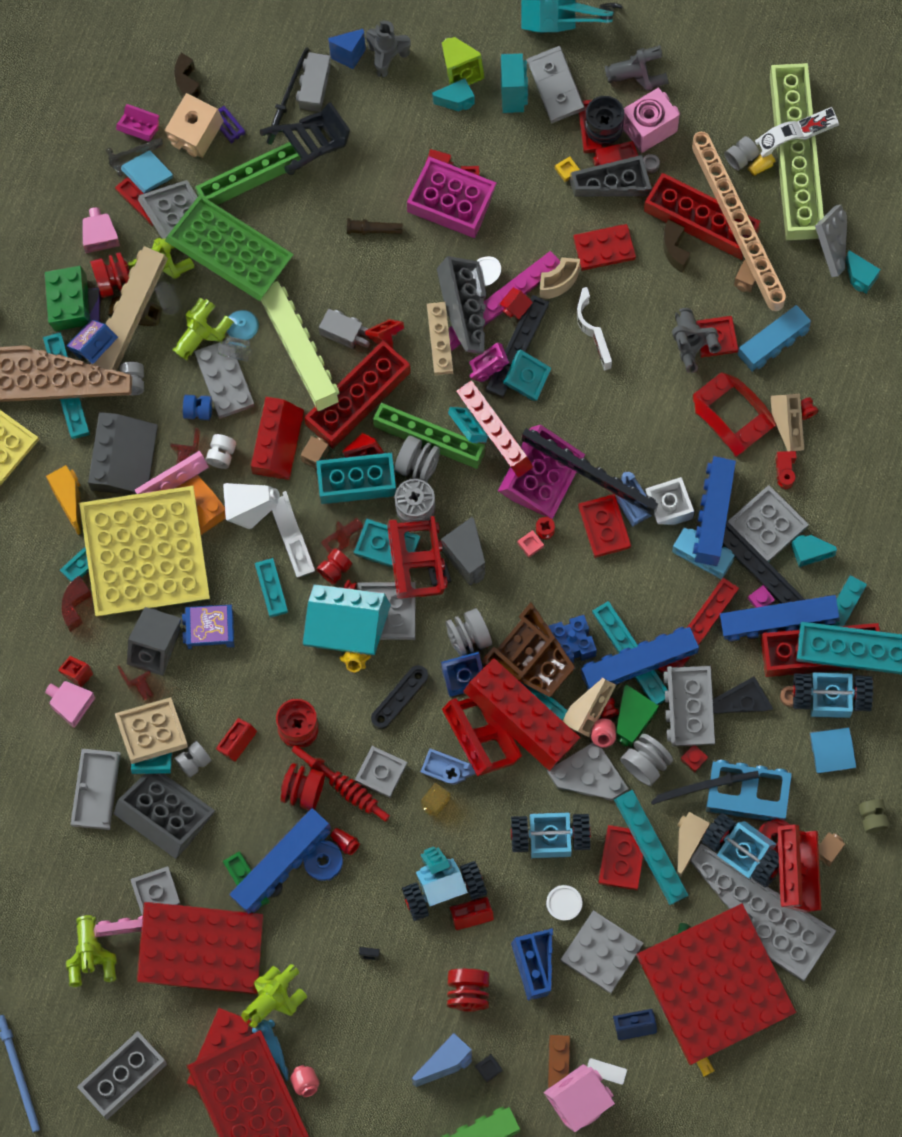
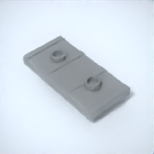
[527,46,585,123]
[70,749,121,830]

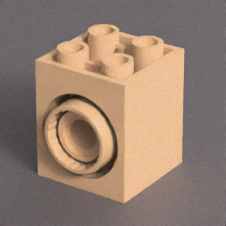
[165,93,224,158]

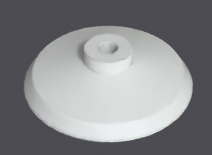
[477,256,501,286]
[546,885,582,920]

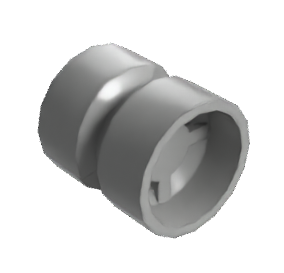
[724,136,759,171]
[120,362,144,395]
[175,741,212,778]

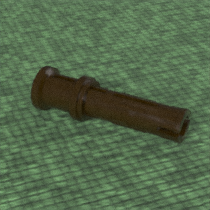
[347,218,403,235]

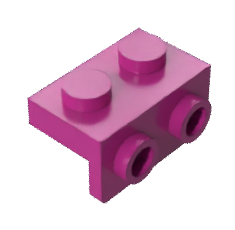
[116,104,159,142]
[470,342,509,382]

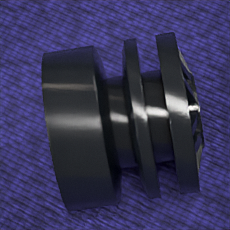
[585,96,624,144]

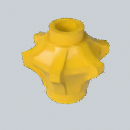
[340,652,371,673]

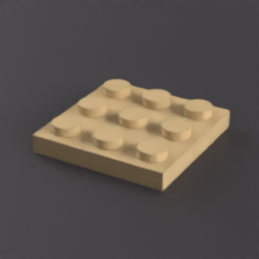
[115,697,188,764]

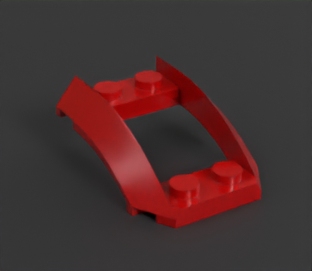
[692,372,776,457]

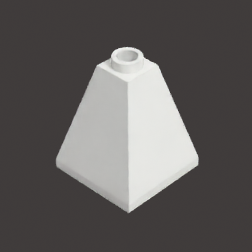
[223,483,280,529]

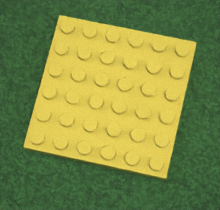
[79,486,210,617]

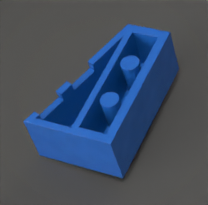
[511,928,553,1001]

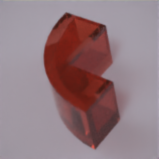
[62,575,92,632]

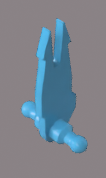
[252,1020,289,1081]

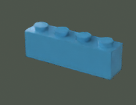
[738,305,811,371]

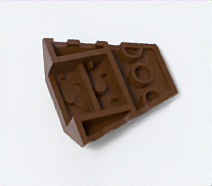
[482,602,576,697]

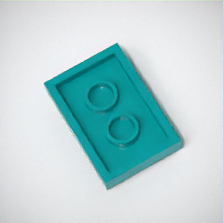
[354,518,421,568]

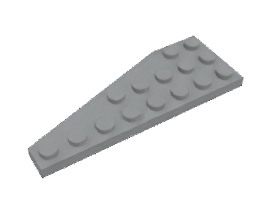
[690,844,836,982]

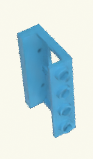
[706,760,791,821]

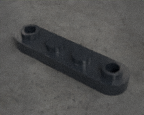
[371,665,428,730]

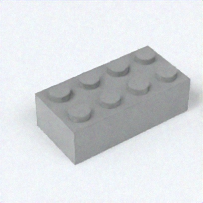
[77,1031,167,1120]

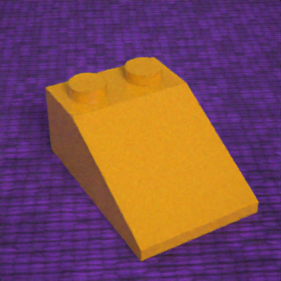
[46,465,81,535]

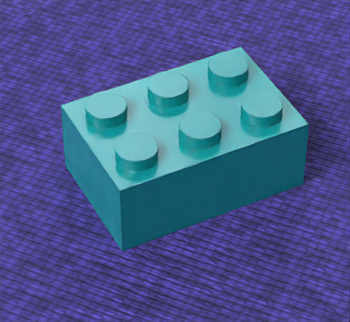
[501,53,528,113]

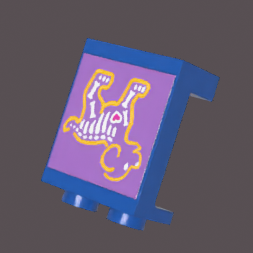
[66,319,118,364]
[182,605,235,649]

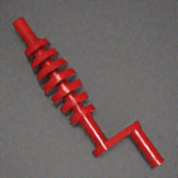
[291,745,390,822]

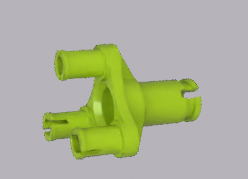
[127,238,195,279]
[172,298,234,361]
[66,915,117,987]
[241,964,307,1028]

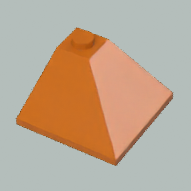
[174,474,226,535]

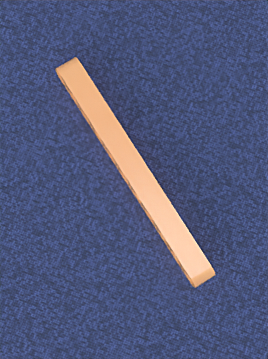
[692,131,786,311]

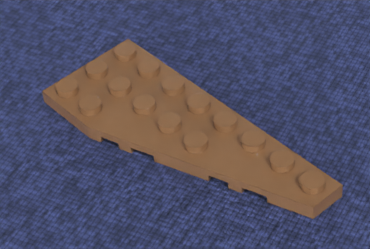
[0,346,132,402]

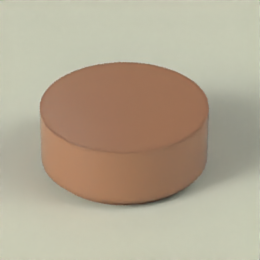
[780,686,793,707]

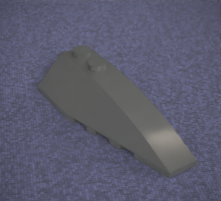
[437,256,486,354]

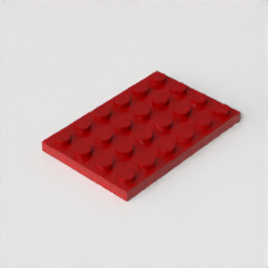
[137,902,263,994]
[186,1030,309,1137]

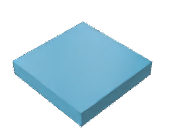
[121,150,173,194]

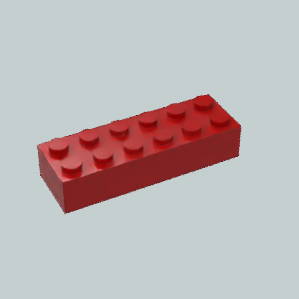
[644,173,761,260]
[304,341,411,449]
[761,623,880,677]
[463,658,580,771]

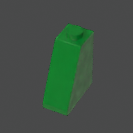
[616,684,659,748]

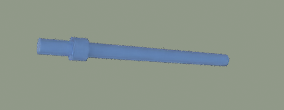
[0,1015,40,1132]

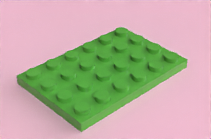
[165,195,294,301]

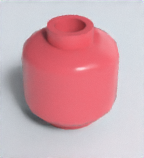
[591,719,616,748]
[290,1065,319,1097]

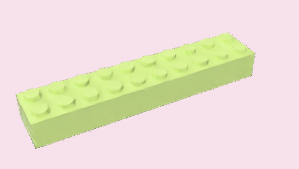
[770,63,824,240]

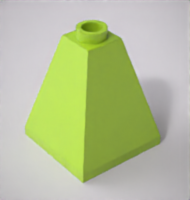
[442,37,485,85]

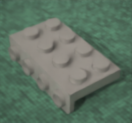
[664,666,715,746]

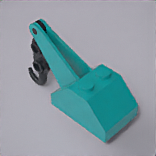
[521,0,623,32]

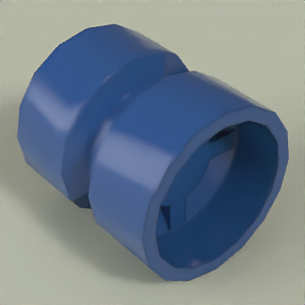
[183,394,212,421]

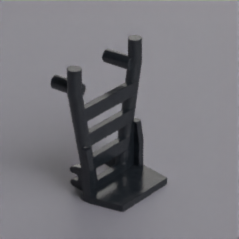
[259,102,350,175]

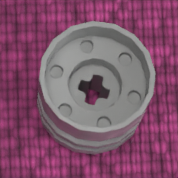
[394,435,440,482]
[395,479,435,523]
[446,608,492,657]
[620,734,673,786]

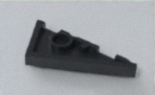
[712,676,773,714]

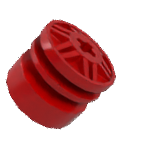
[90,252,130,298]
[276,699,319,748]
[280,763,325,811]
[447,969,489,1012]

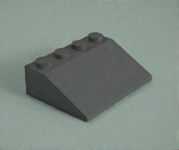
[88,412,158,495]
[114,774,215,859]

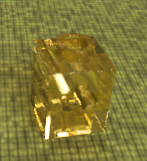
[421,783,451,817]

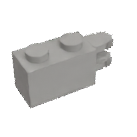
[319,309,370,349]

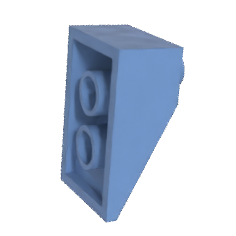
[412,1033,472,1087]

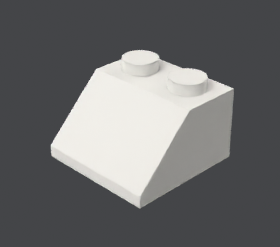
[645,477,694,525]

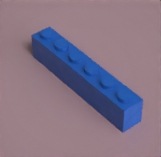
[692,456,736,566]
[720,595,840,642]
[581,627,699,690]
[229,808,331,914]

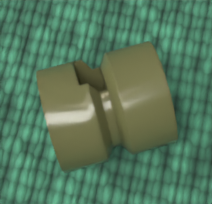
[858,799,890,833]

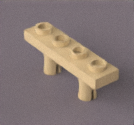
[427,302,453,375]

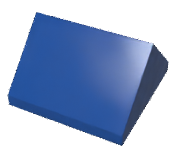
[328,29,366,69]
[441,652,483,697]

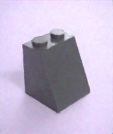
[442,517,485,585]
[127,607,181,676]

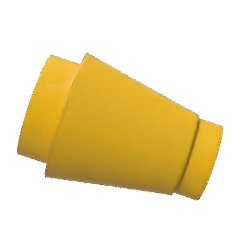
[748,154,776,176]

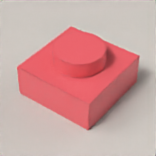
[517,530,544,557]

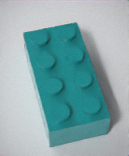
[316,453,396,504]

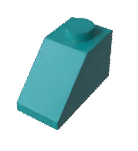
[432,78,475,112]
[845,250,881,294]
[791,535,837,567]

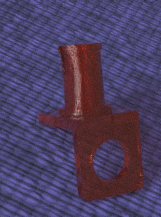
[170,428,201,465]
[321,518,363,554]
[117,665,154,701]

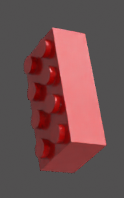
[187,1008,253,1090]

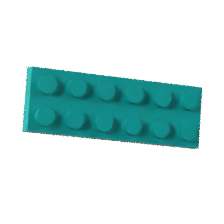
[796,622,902,674]

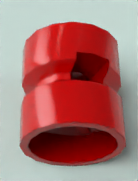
[316,548,353,585]

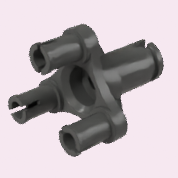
[366,20,411,78]
[605,45,669,91]
[672,308,721,373]

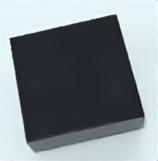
[428,563,451,587]
[359,947,380,961]
[475,1054,503,1083]

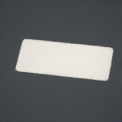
[587,1058,627,1084]

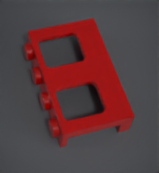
[387,516,447,599]
[442,698,522,776]
[778,824,821,912]

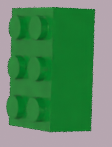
[45,266,90,331]

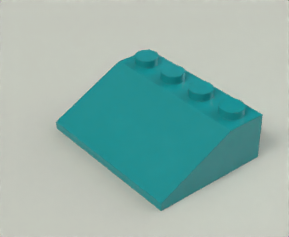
[303,584,391,655]

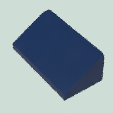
[613,1009,657,1040]

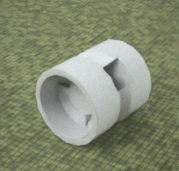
[205,434,236,469]

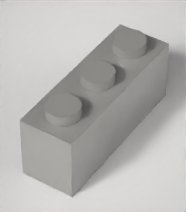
[296,52,331,112]

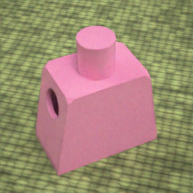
[83,207,120,253]
[45,681,95,728]

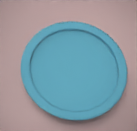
[227,310,259,341]

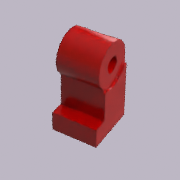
[775,451,796,489]

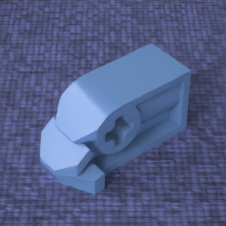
[616,472,652,527]
[421,749,476,785]

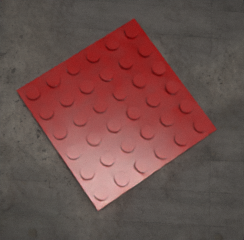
[636,903,796,1065]

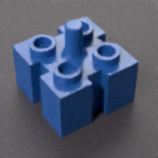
[548,615,596,664]

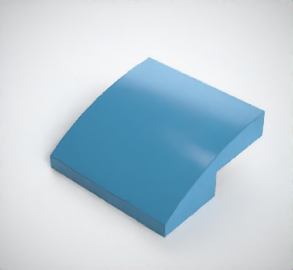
[810,727,856,773]

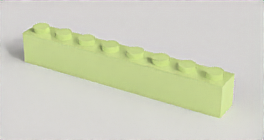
[261,281,340,411]

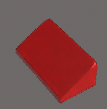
[216,718,257,762]
[449,897,494,930]

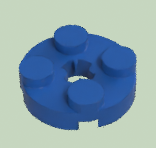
[303,840,343,881]

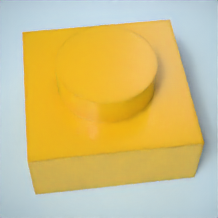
[555,156,580,182]

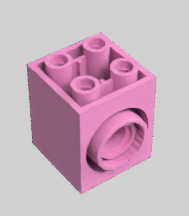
[623,87,680,154]
[543,1064,615,1132]

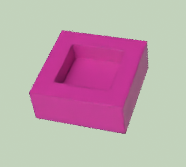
[748,585,775,608]

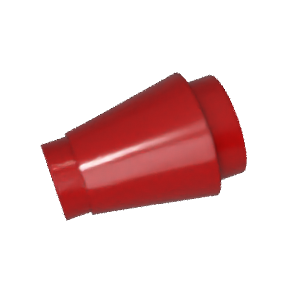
[330,828,360,855]

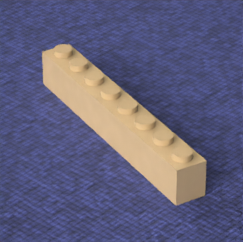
[90,246,168,371]

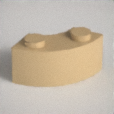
[539,258,580,299]

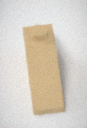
[771,394,804,451]
[563,678,616,737]
[677,812,710,878]

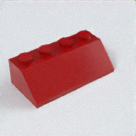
[251,397,304,480]

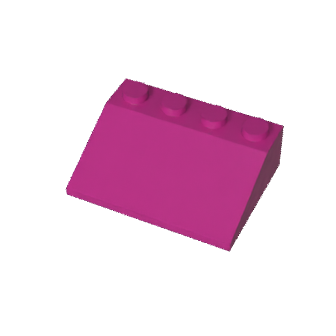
[407,157,497,238]
[498,424,585,519]

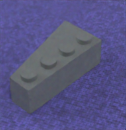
[569,155,652,197]

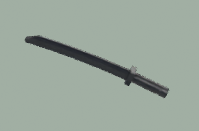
[271,47,309,126]
[651,771,759,805]

